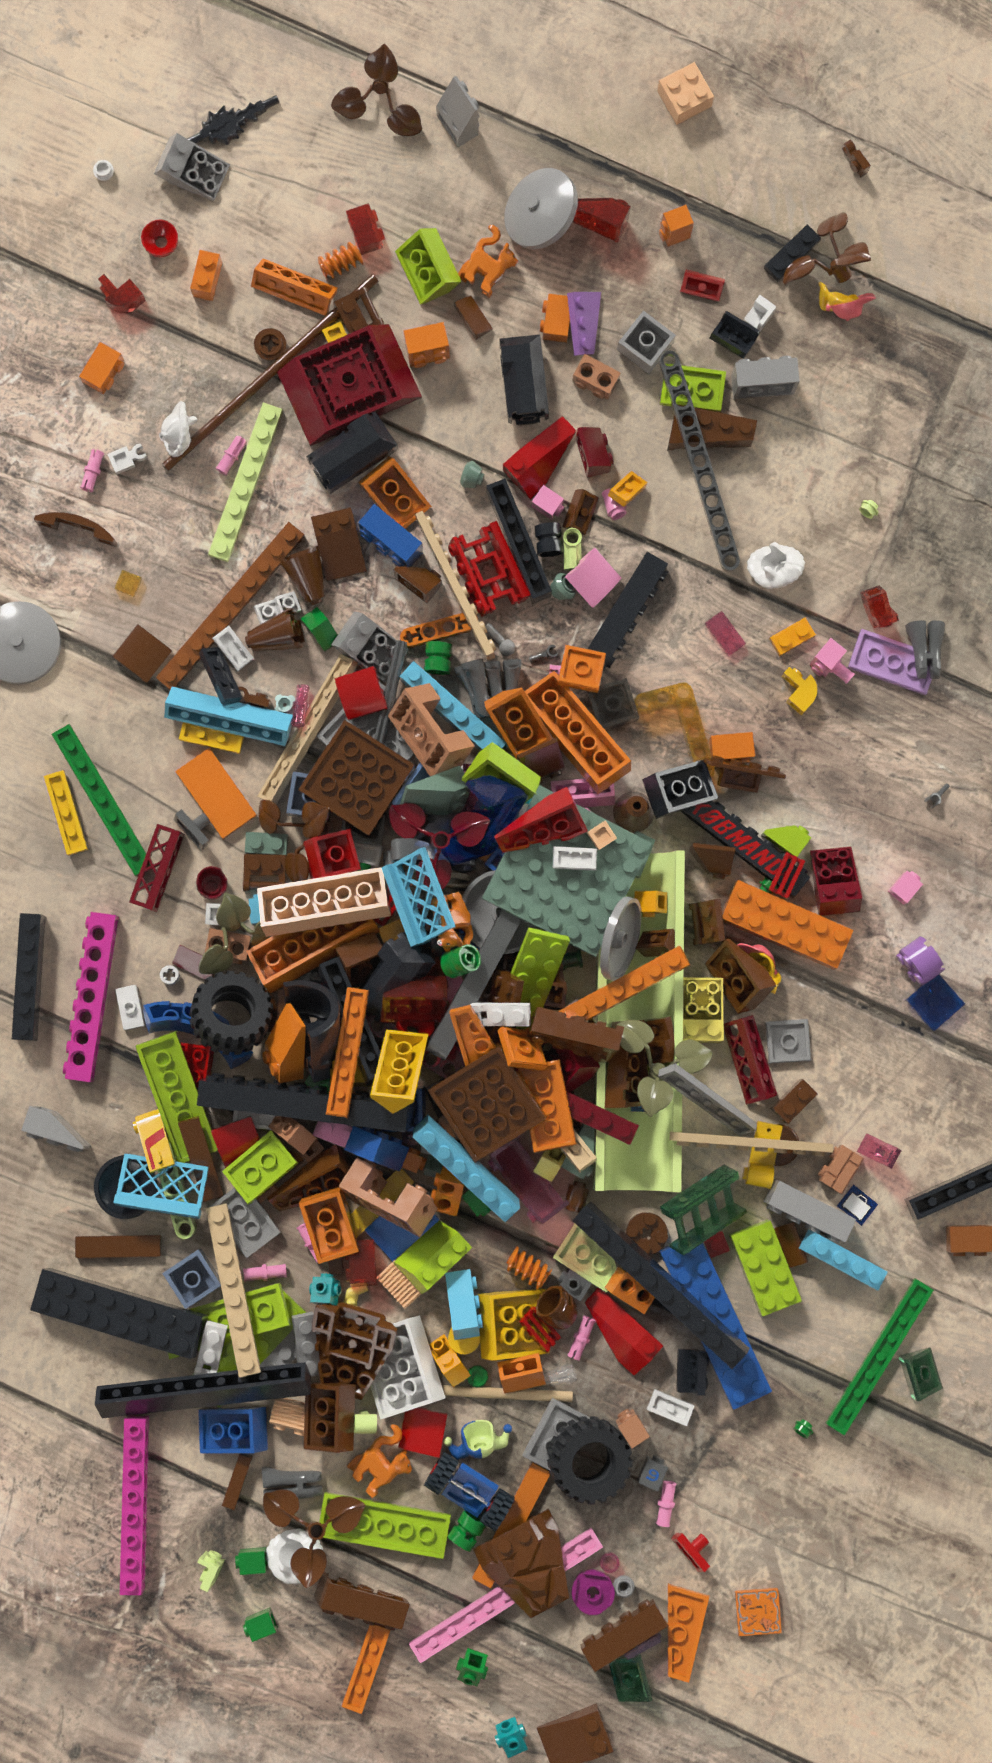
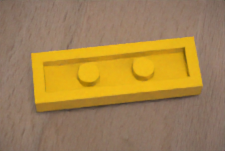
[179,722,244,754]

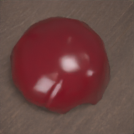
[196,866,228,900]

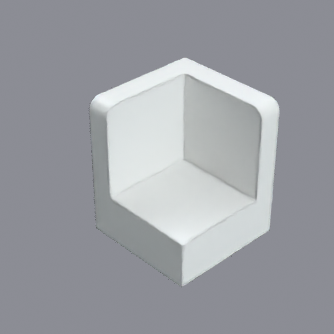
[744,295,776,331]

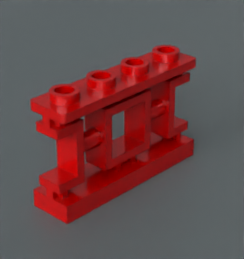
[448,521,530,617]

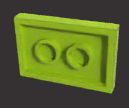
[660,363,726,413]
[222,1130,298,1205]

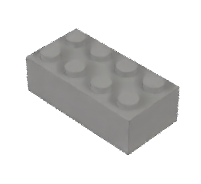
[763,1179,857,1243]

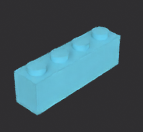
[799,1229,888,1290]

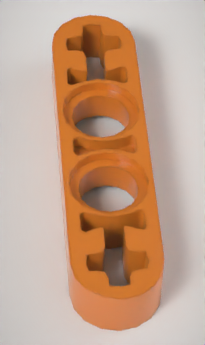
[400,613,478,648]

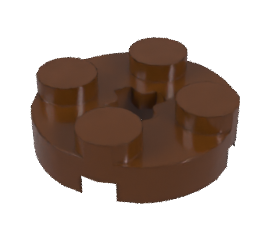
[626,1212,668,1255]

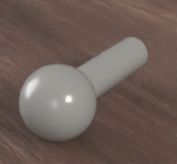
[485,622,515,656]

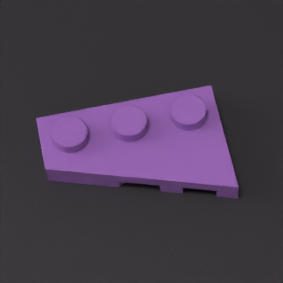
[567,292,601,356]

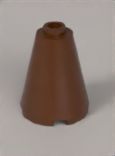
[279,546,325,606]
[245,608,305,651]
[613,792,654,833]

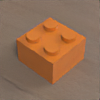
[403,322,450,368]

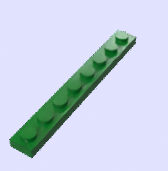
[51,724,151,876]
[825,1278,934,1436]

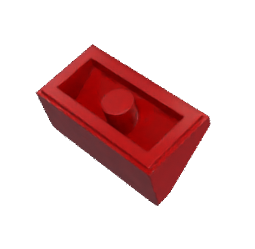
[680,269,725,302]

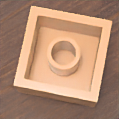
[657,62,714,125]

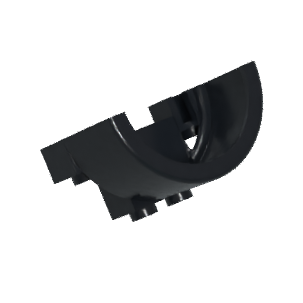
[283,980,341,1083]

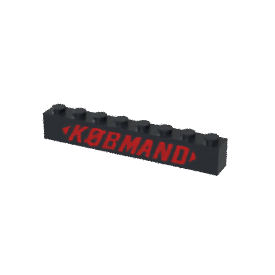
[681,801,810,899]

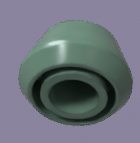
[460,461,485,488]
[550,573,577,600]

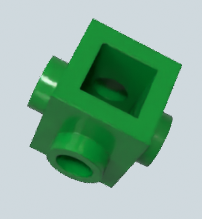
[456,1648,488,1687]

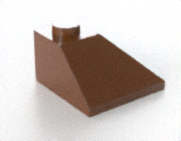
[393,566,442,604]
[689,843,735,880]

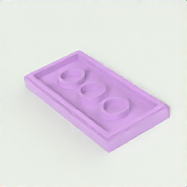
[848,629,932,695]

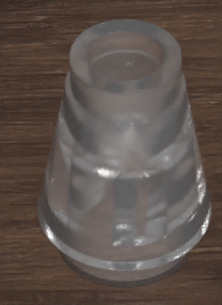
[545,1363,577,1386]

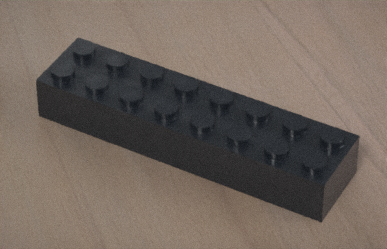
[30,1268,209,1359]

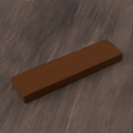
[178,1116,224,1202]
[75,1235,161,1258]

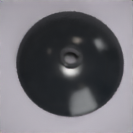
[94,1155,158,1219]

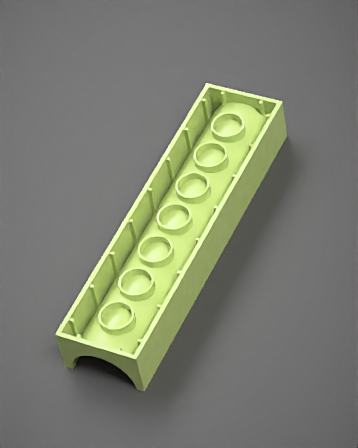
[593,850,685,1192]

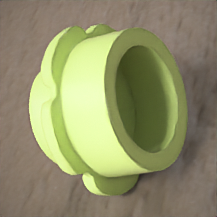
[859,500,879,519]

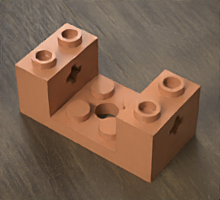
[388,683,474,776]
[339,1158,438,1237]

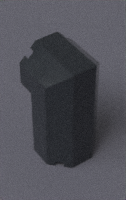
[499,334,549,425]
[306,412,399,494]
[359,932,436,1022]

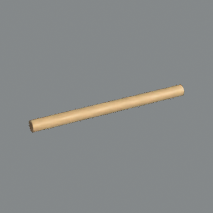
[442,1385,573,1402]

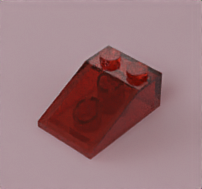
[572,198,631,243]
[380,976,448,1022]

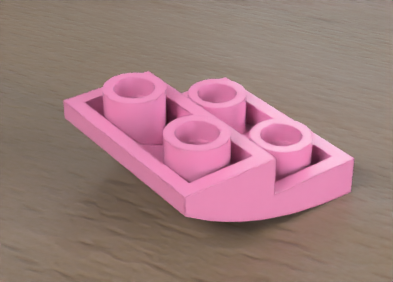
[565,547,621,608]

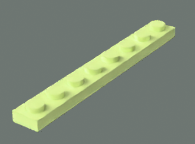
[208,402,283,562]

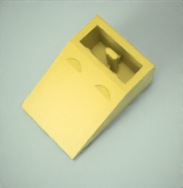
[683,977,724,1043]

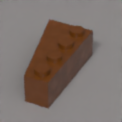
[667,404,757,450]
[527,1007,624,1063]
[604,1020,648,1108]
[314,1572,410,1631]

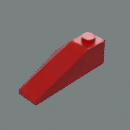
[503,416,576,500]
[494,787,588,853]

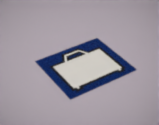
[837,1184,878,1226]

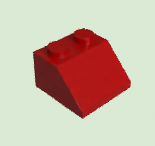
[303,829,361,879]

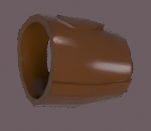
[536,1285,578,1330]

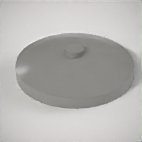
[504,168,578,249]
[0,601,61,684]
[462,870,541,954]
[600,896,642,981]

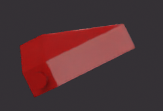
[585,1287,663,1375]

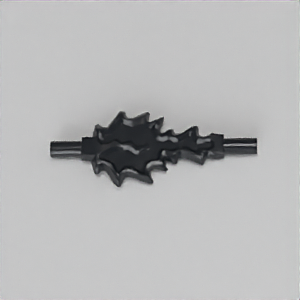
[187,95,280,145]

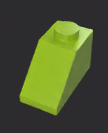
[761,825,812,857]

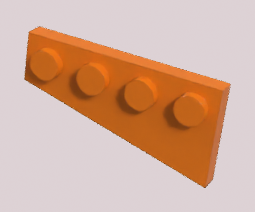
[449,1005,496,1066]
[668,1583,710,1683]

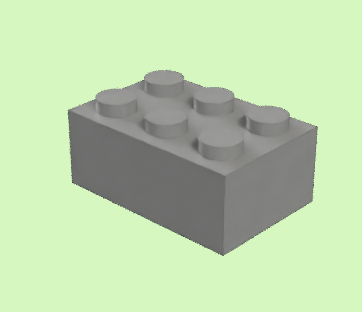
[731,356,800,399]

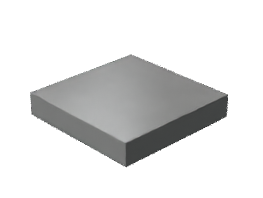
[765,1019,811,1064]

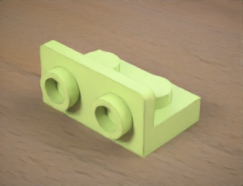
[197,1550,225,1592]

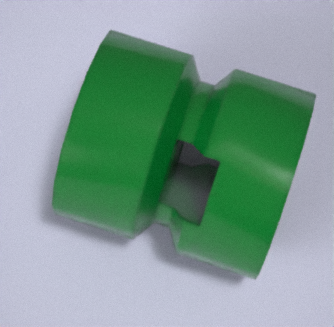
[424,641,453,675]
[440,944,481,978]
[448,1510,487,1552]

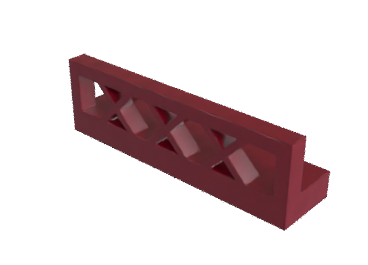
[129,824,185,912]
[723,1015,777,1105]

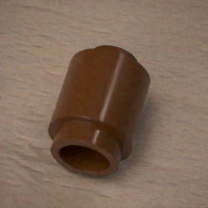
[564,1181,590,1213]

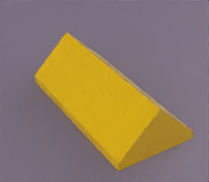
[370,1029,428,1114]

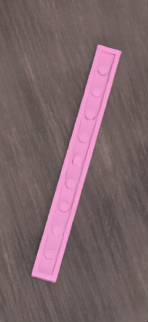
[409,1527,603,1663]

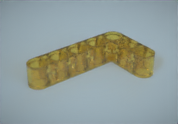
[633,682,715,779]

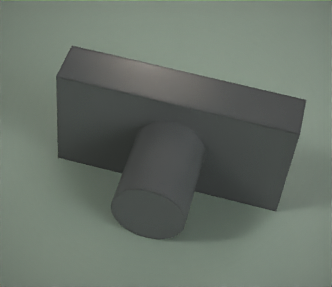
[174,809,210,850]

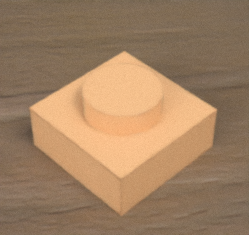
[587,820,617,850]

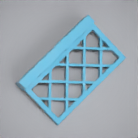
[381,847,455,947]
[113,1154,209,1219]

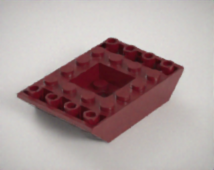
[277,324,422,446]

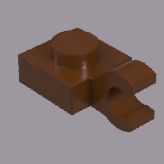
[238,686,272,709]

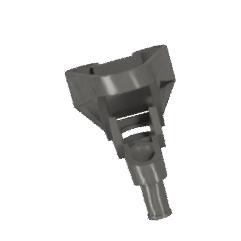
[383,807,476,873]

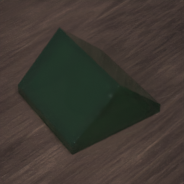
[899,1347,943,1401]
[609,1650,652,1702]

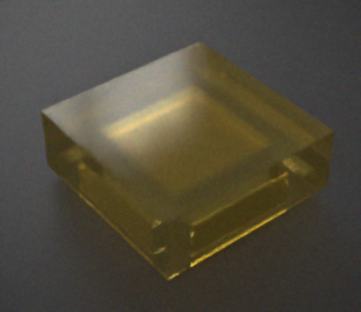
[114,570,142,597]

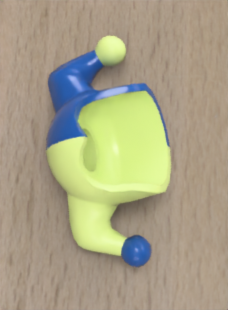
[443,1420,512,1460]

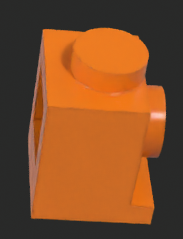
[402,1144,427,1173]

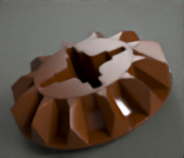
[254,328,287,361]

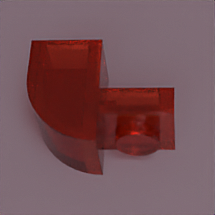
[98,274,146,313]
[860,585,899,628]

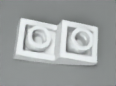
[254,591,301,624]

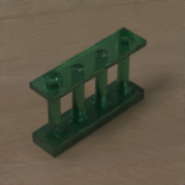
[660,1164,747,1255]

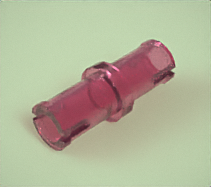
[291,684,310,728]

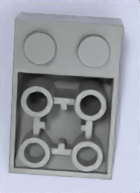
[436,76,480,147]
[154,133,230,201]
[331,612,409,683]
[21,1106,91,1152]

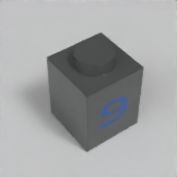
[637,1455,668,1491]

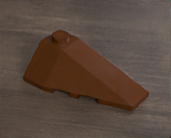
[267,1144,352,1211]

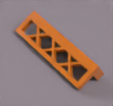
[251,259,338,316]

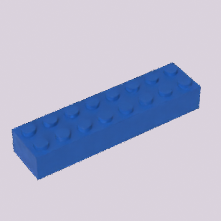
[659,1233,772,1410]

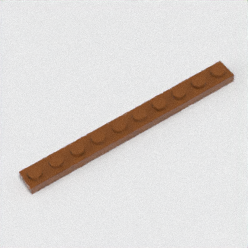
[156,522,305,690]

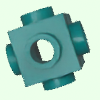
[309,1273,342,1306]
[494,1717,528,1758]

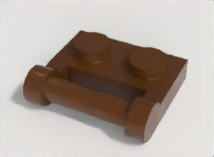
[333,286,385,334]
[243,854,286,892]
[689,899,725,945]

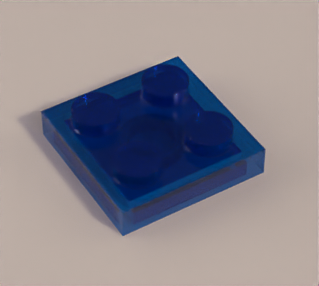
[905,974,965,1031]

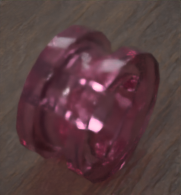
[600,1552,619,1573]

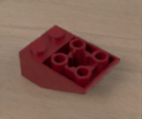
[810,846,862,916]
[545,1047,600,1093]

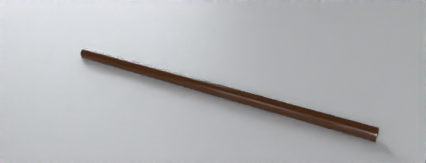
[162,274,379,471]

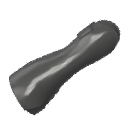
[905,620,945,679]
[454,658,490,720]
[484,659,521,698]
[262,1467,323,1499]

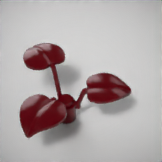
[389,803,490,896]

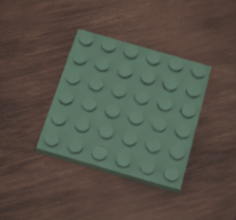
[481,785,652,957]

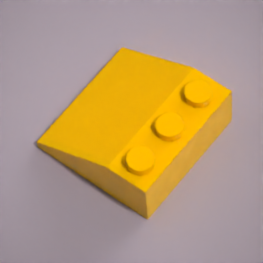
[477,1289,549,1361]

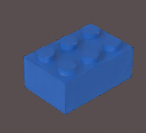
[358,504,423,567]

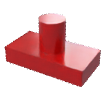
[671,1533,711,1572]

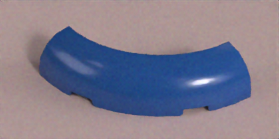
[143,1001,253,1069]

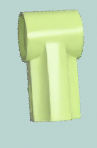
[563,528,582,571]
[354,1410,377,1434]

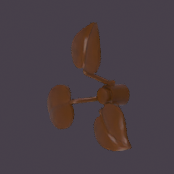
[331,43,423,136]
[783,212,871,285]
[258,800,330,882]
[263,1489,365,1588]

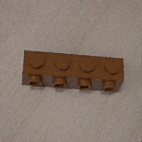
[580,1599,668,1672]

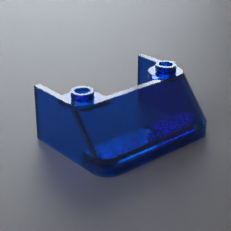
[441,775,528,865]

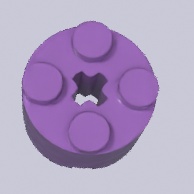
[896,936,945,985]

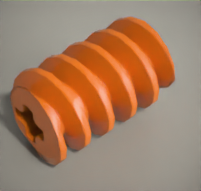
[318,242,364,280]
[506,1246,553,1290]

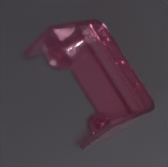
[487,1136,570,1224]

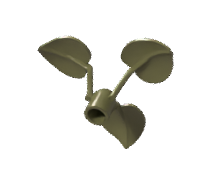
[199,893,272,974]
[616,1020,712,1117]

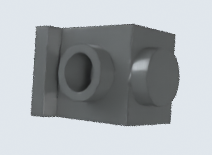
[557,1269,592,1302]

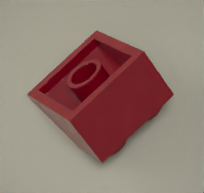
[576,427,614,478]

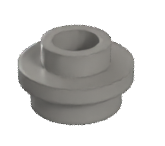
[613,1575,635,1598]

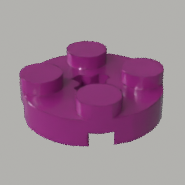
[571,1569,615,1615]

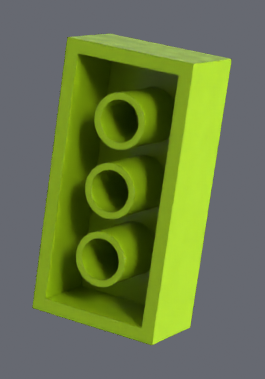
[728,1219,802,1317]

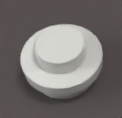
[93,160,114,181]

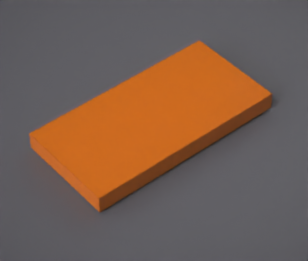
[175,748,257,839]
[517,1060,577,1153]

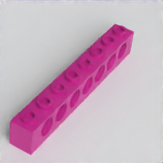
[63,912,119,1082]
[120,1415,149,1595]

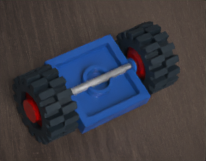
[424,1452,515,1531]

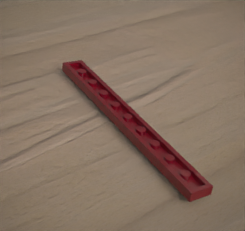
[446,1040,640,1145]

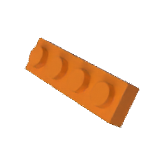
[341,1623,391,1714]

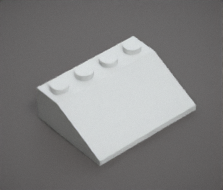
[371,1315,445,1419]

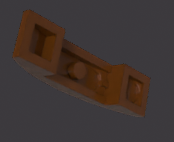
[34,512,117,547]
[257,1132,325,1203]

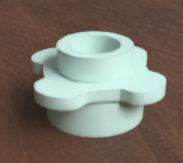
[274,694,296,715]

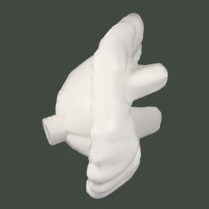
[159,401,197,457]
[747,542,805,590]
[265,1529,323,1584]

